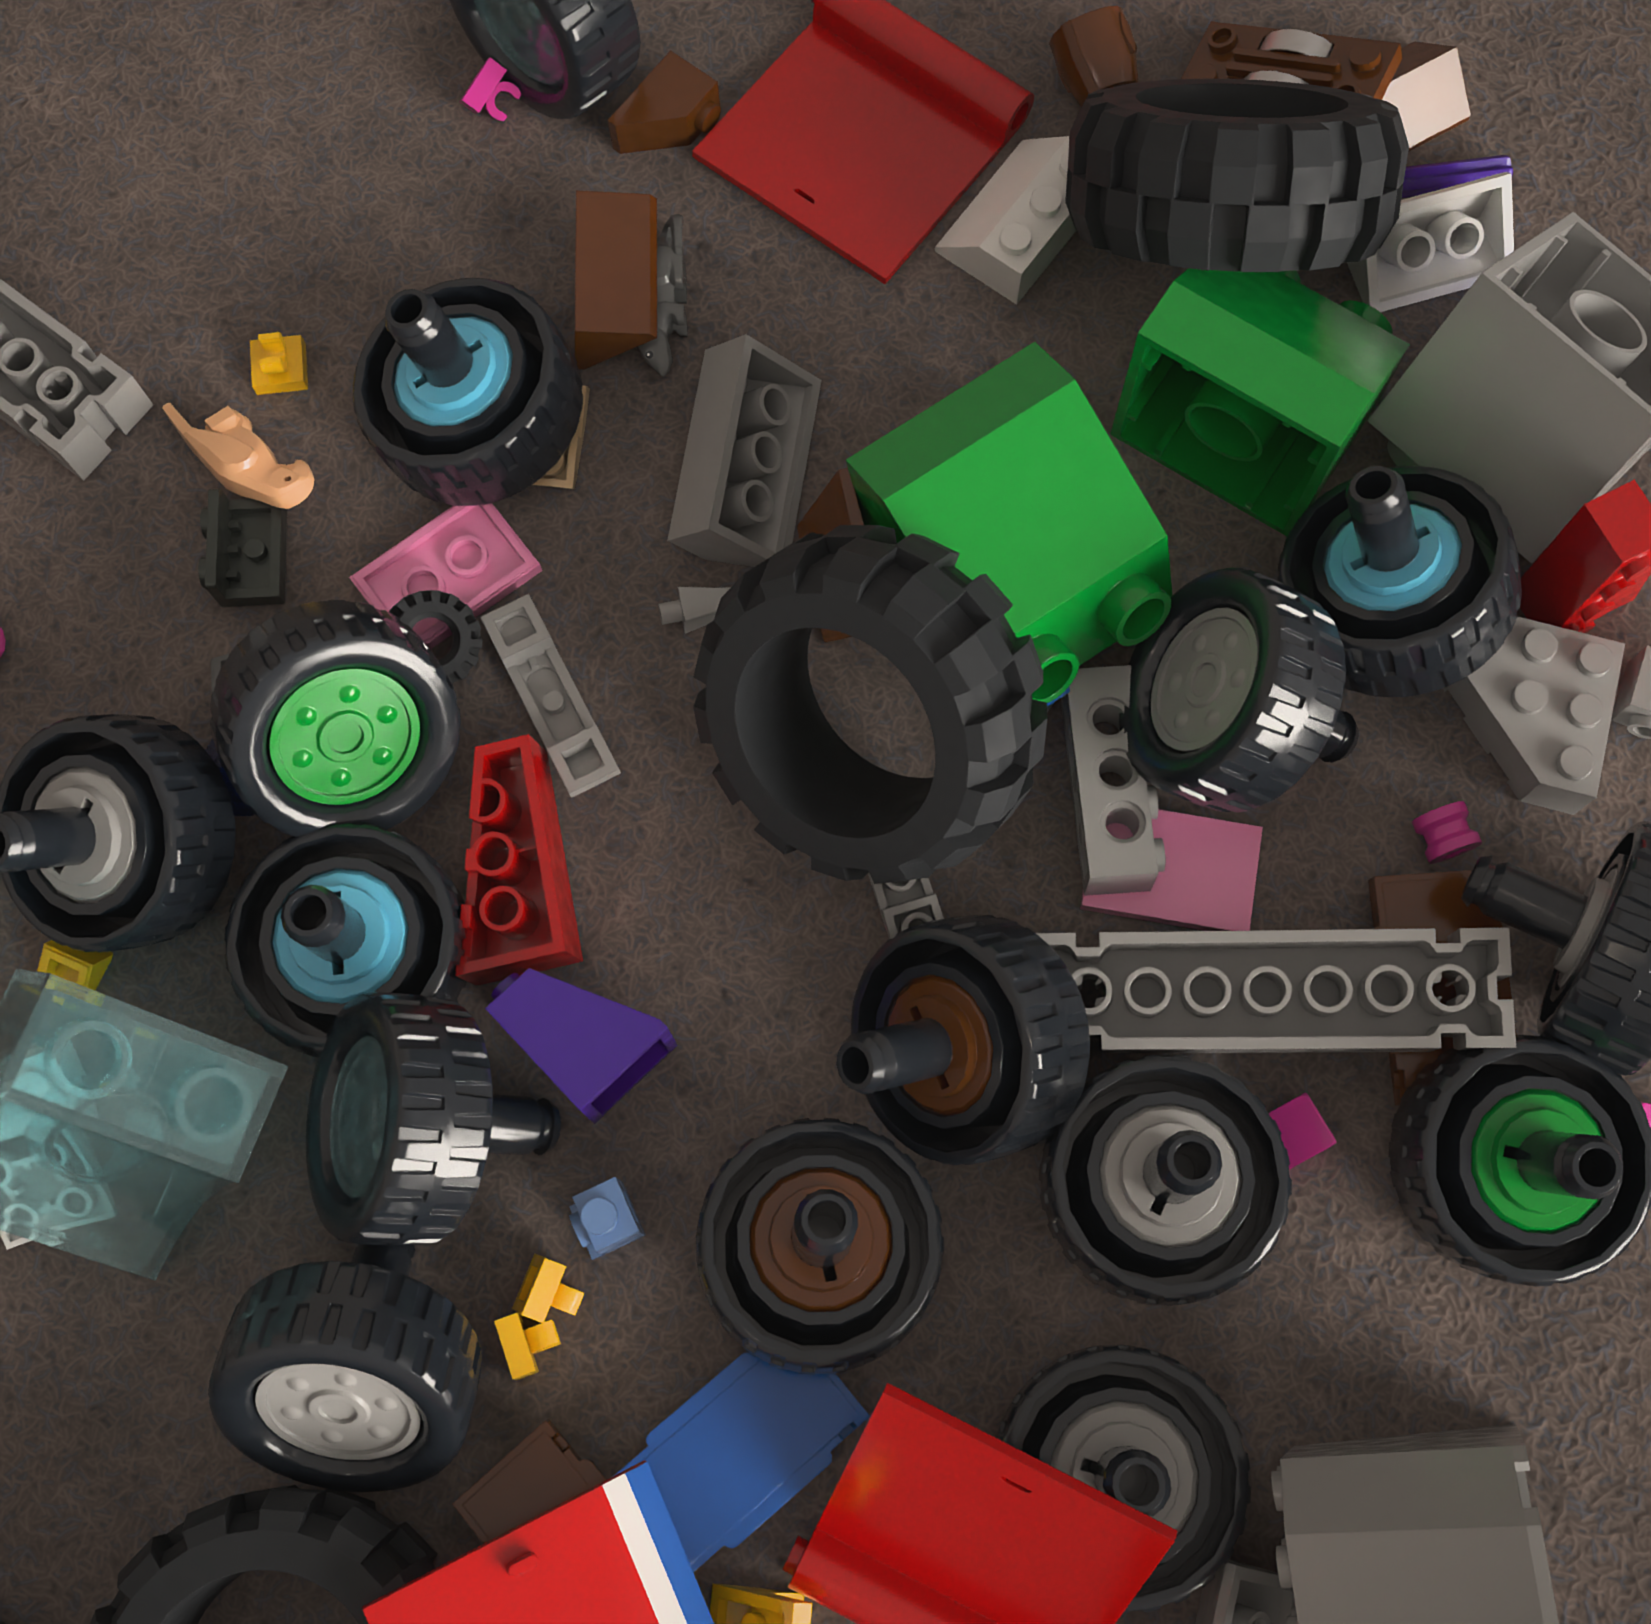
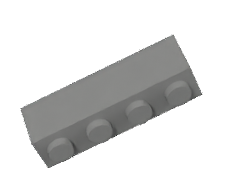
[667,334,822,567]

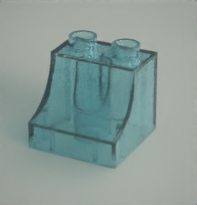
[0,969,289,1281]

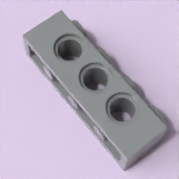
[1061,665,1166,896]

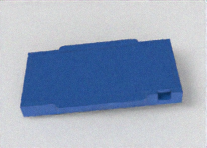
[612,1353,870,1572]

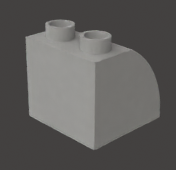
[1368,212,1651,564]

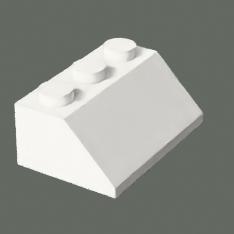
[934,136,1076,305]

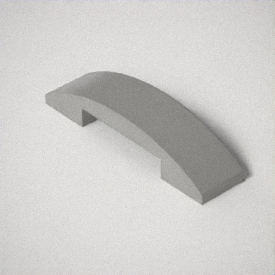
[480,594,621,798]

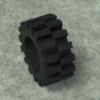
[389,590,482,685]

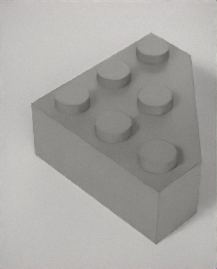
[1442,616,1625,815]

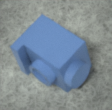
[569,1177,646,1260]

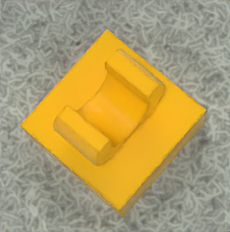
[250,332,308,395]
[512,1253,584,1323]
[494,1312,561,1381]

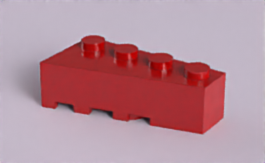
[1520,479,1651,633]
[455,734,583,986]

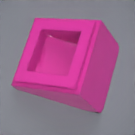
[1268,1092,1336,1170]

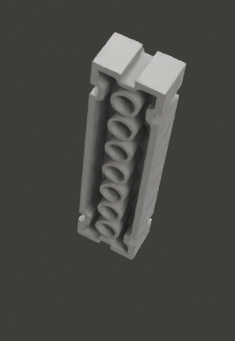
[0,279,153,481]
[1036,928,1516,1053]

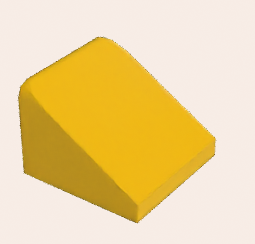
[32,940,113,1014]

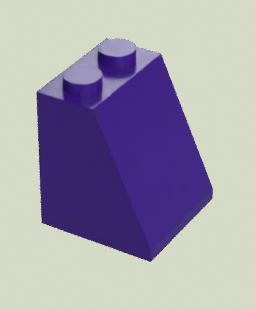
[485,968,678,1124]

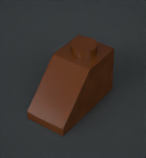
[607,50,721,154]

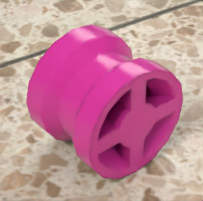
[1411,801,1482,864]

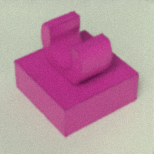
[459,57,522,122]

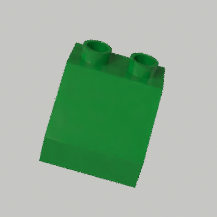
[1110,268,1411,537]
[846,342,1173,703]

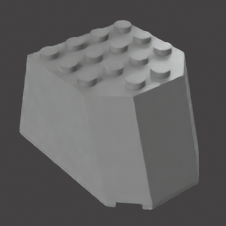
[1271,1424,1559,1624]

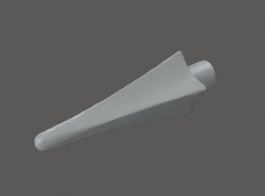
[658,587,731,634]

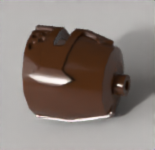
[1049,5,1138,107]

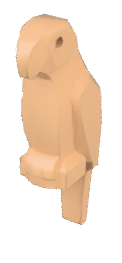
[162,403,314,509]

